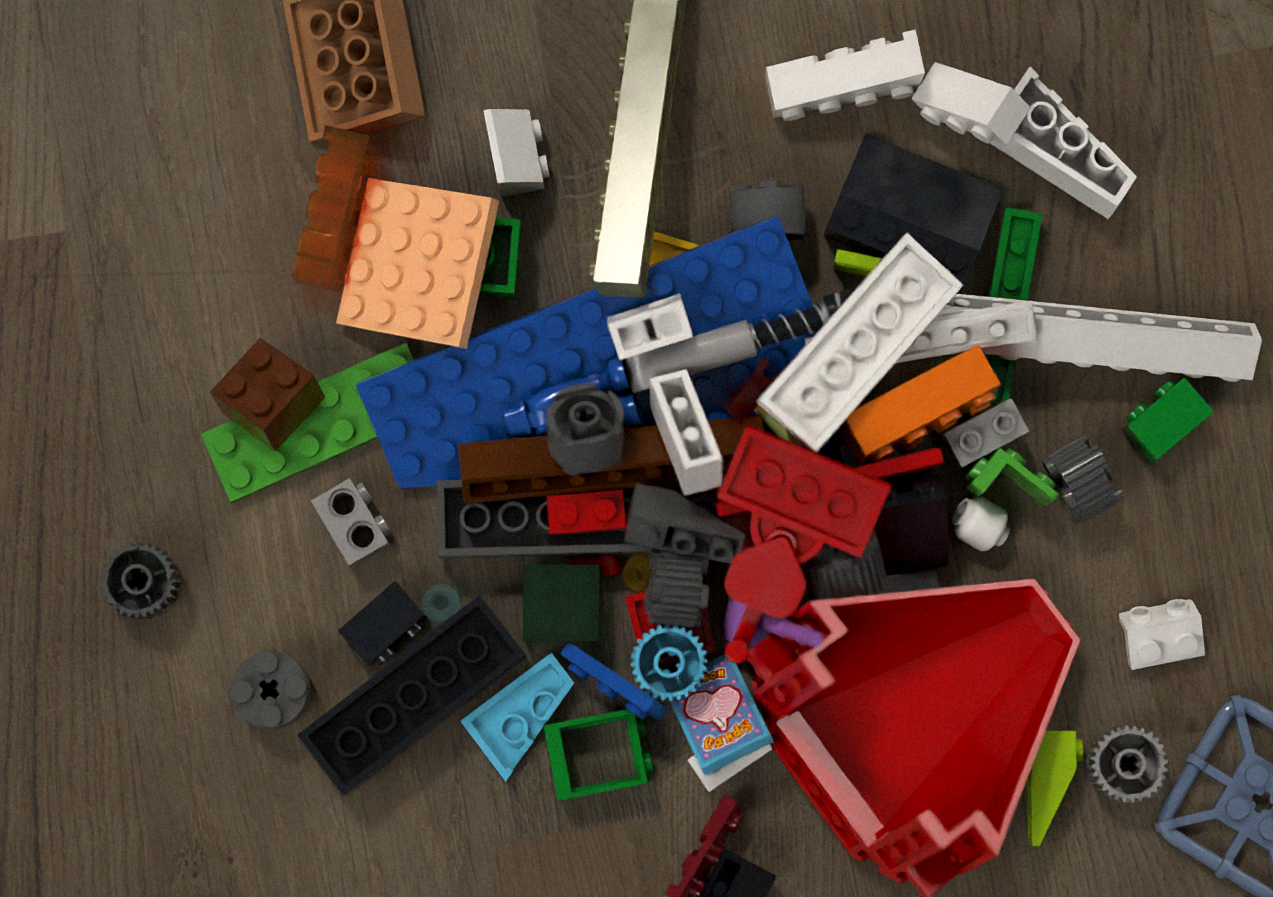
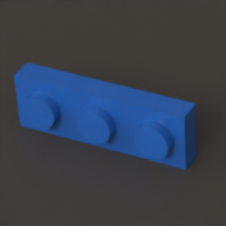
[560,641,667,721]

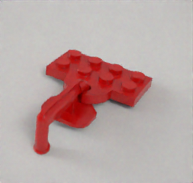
[717,424,892,663]

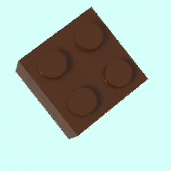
[210,338,325,451]

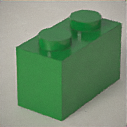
[1122,377,1214,464]

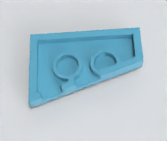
[460,652,574,782]

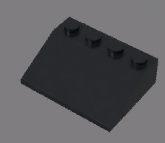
[823,133,1003,292]

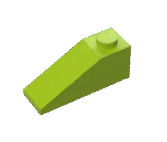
[1026,731,1083,846]

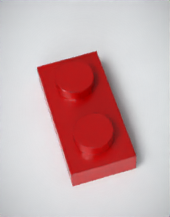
[547,490,626,535]

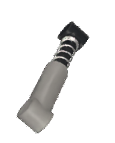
[623,286,858,393]

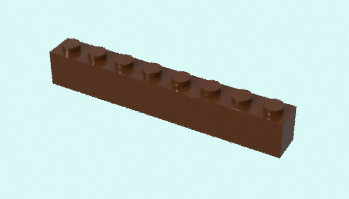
[458,415,764,503]

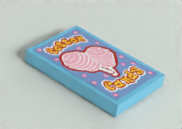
[670,654,774,775]

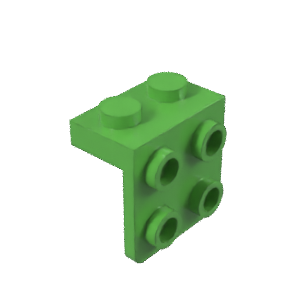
[963,448,1059,506]

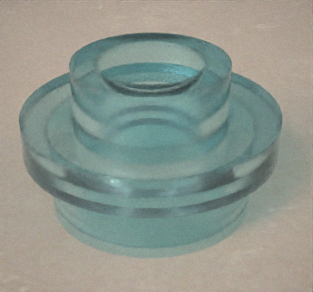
[422,584,460,622]

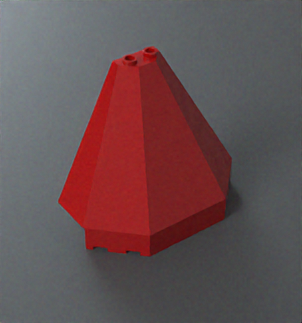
[747,579,1080,897]

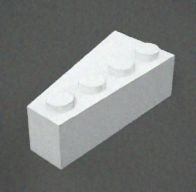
[765,29,925,121]
[990,67,1137,219]

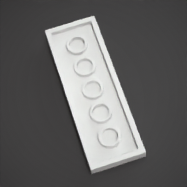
[756,233,963,453]

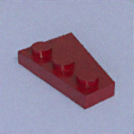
[664,794,744,897]

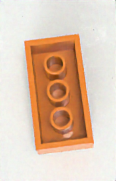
[839,345,1001,467]

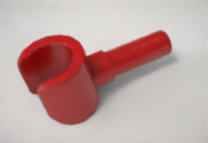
[567,555,622,578]

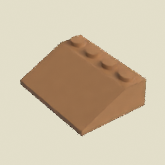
[283,0,425,143]

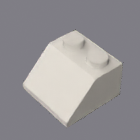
[483,109,550,197]

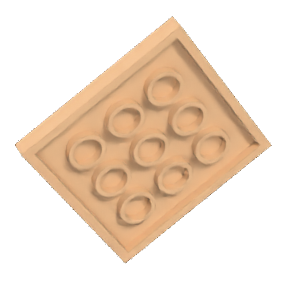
[336,178,499,349]

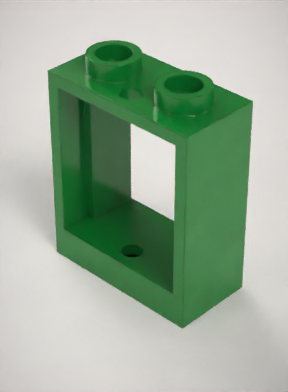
[544,709,654,801]

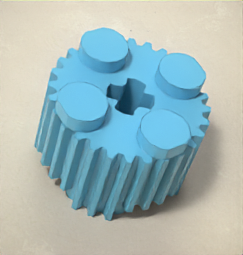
[630,624,707,701]

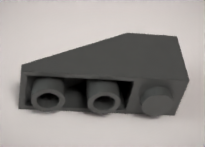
[624,483,745,563]

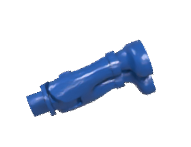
[504,358,642,438]

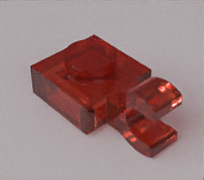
[724,357,782,420]

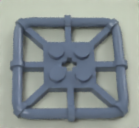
[1154,694,1273,897]

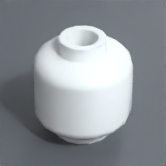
[952,496,1010,552]

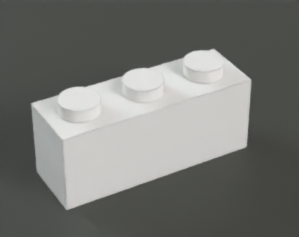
[911,62,1031,145]
[650,369,722,495]

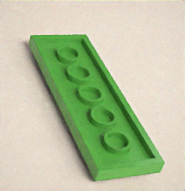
[201,343,414,503]

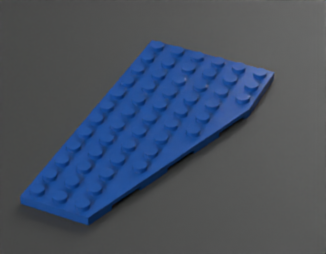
[356,215,840,488]

